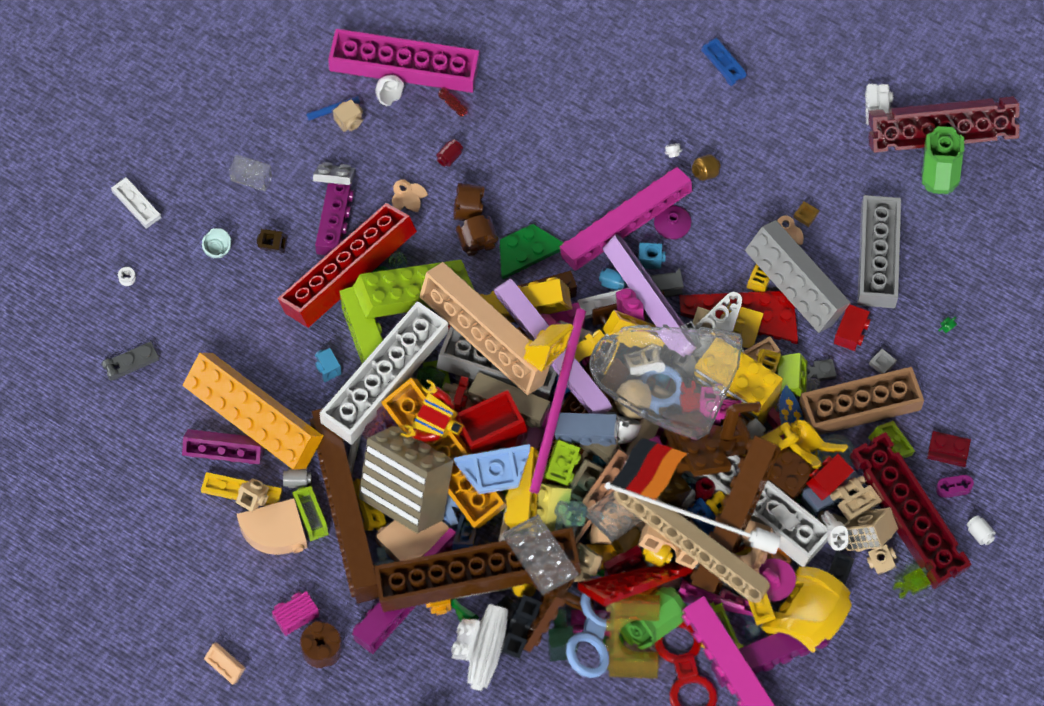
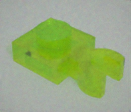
[893,568,931,599]

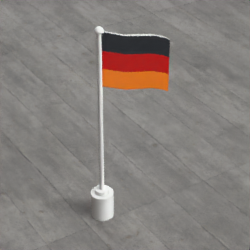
[605,438,781,554]

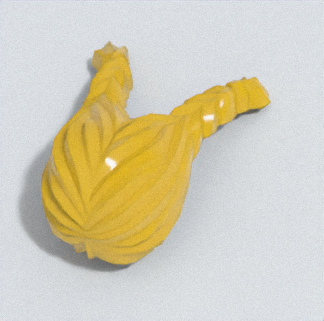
[784,420,849,469]

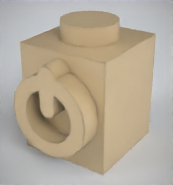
[333,99,363,132]

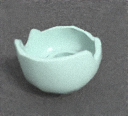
[202,228,231,258]

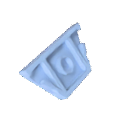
[454,444,530,494]

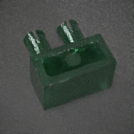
[548,610,578,662]

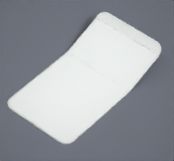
[771,503,800,530]

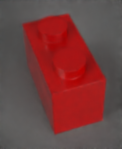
[833,304,871,351]
[806,454,854,501]

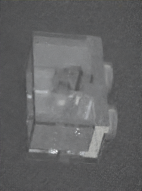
[229,155,272,191]

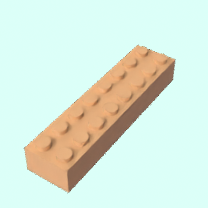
[420,262,551,396]

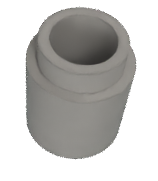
[283,469,312,488]

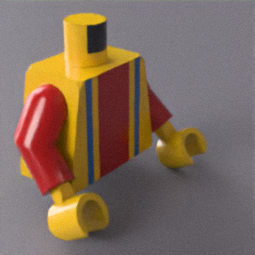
[400,380,463,442]

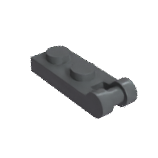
[102,341,159,381]

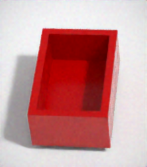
[455,390,527,454]

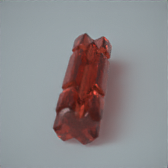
[438,87,468,117]

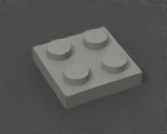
[313,162,356,185]

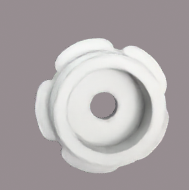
[665,144,683,157]

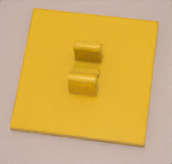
[722,303,764,348]

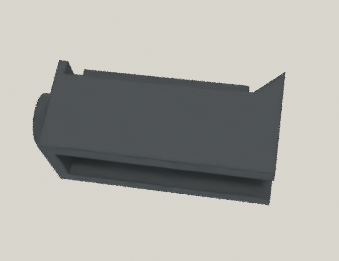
[650,268,684,298]

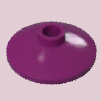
[654,205,691,239]

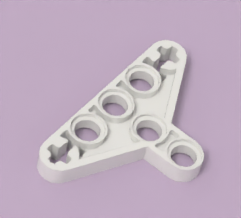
[692,292,744,358]

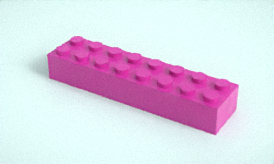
[328,29,479,93]

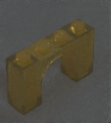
[606,594,660,679]

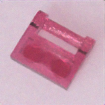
[362,407,398,440]

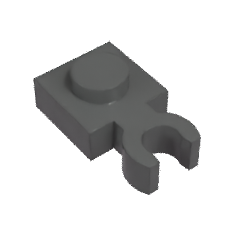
[807,359,836,382]

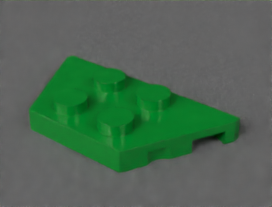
[500,224,563,280]

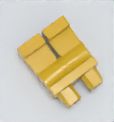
[574,329,607,363]

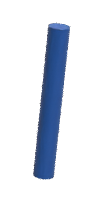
[306,96,360,121]

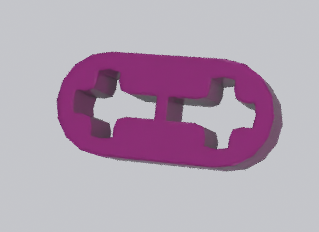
[936,475,974,498]

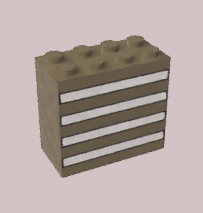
[359,426,453,533]

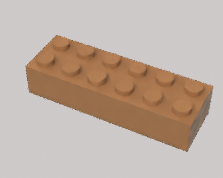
[799,367,924,435]

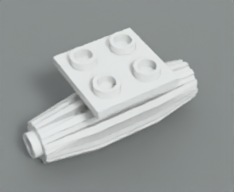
[452,604,508,691]

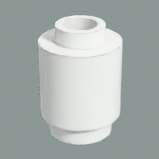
[967,515,996,545]

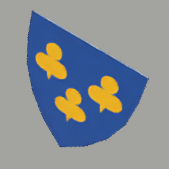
[779,385,804,425]

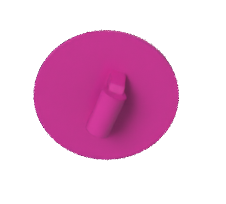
[759,559,796,602]

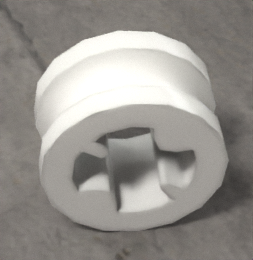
[118,267,136,286]

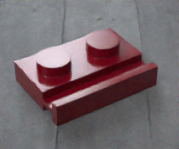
[927,431,971,467]

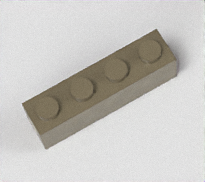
[468,372,550,429]

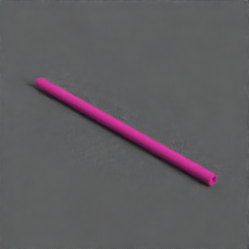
[529,309,586,494]

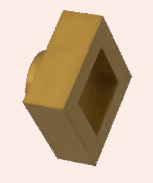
[793,201,820,227]

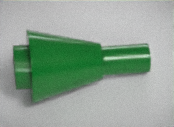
[450,598,479,622]

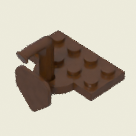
[664,401,761,477]
[524,570,595,652]

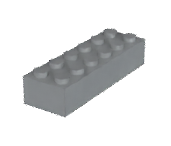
[857,195,901,308]
[745,220,851,333]
[437,326,558,400]

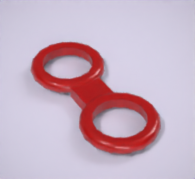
[654,622,718,706]

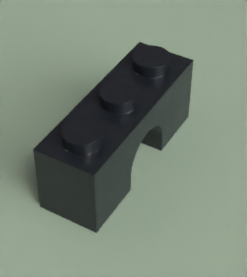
[500,595,542,659]

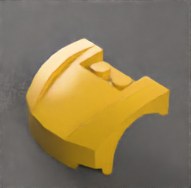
[761,567,852,652]

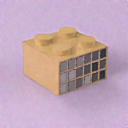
[844,508,898,552]

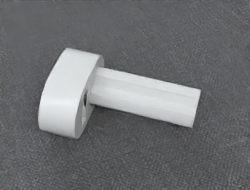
[821,511,848,551]

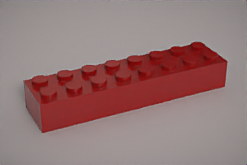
[277,203,417,328]

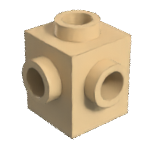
[236,478,269,512]
[867,544,897,575]

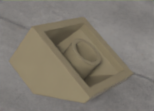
[568,457,604,501]

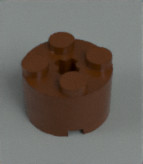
[453,183,485,221]
[455,215,498,256]
[300,621,342,668]

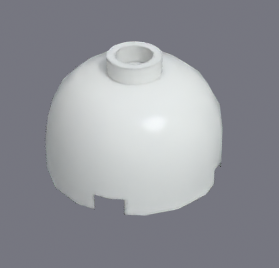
[606,411,641,446]

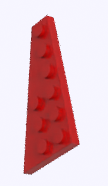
[679,291,798,344]
[578,561,695,606]

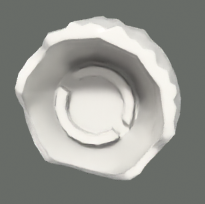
[375,75,404,106]

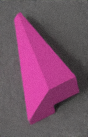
[677,580,774,616]

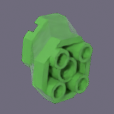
[922,126,964,194]
[618,587,687,650]

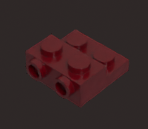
[603,545,647,576]

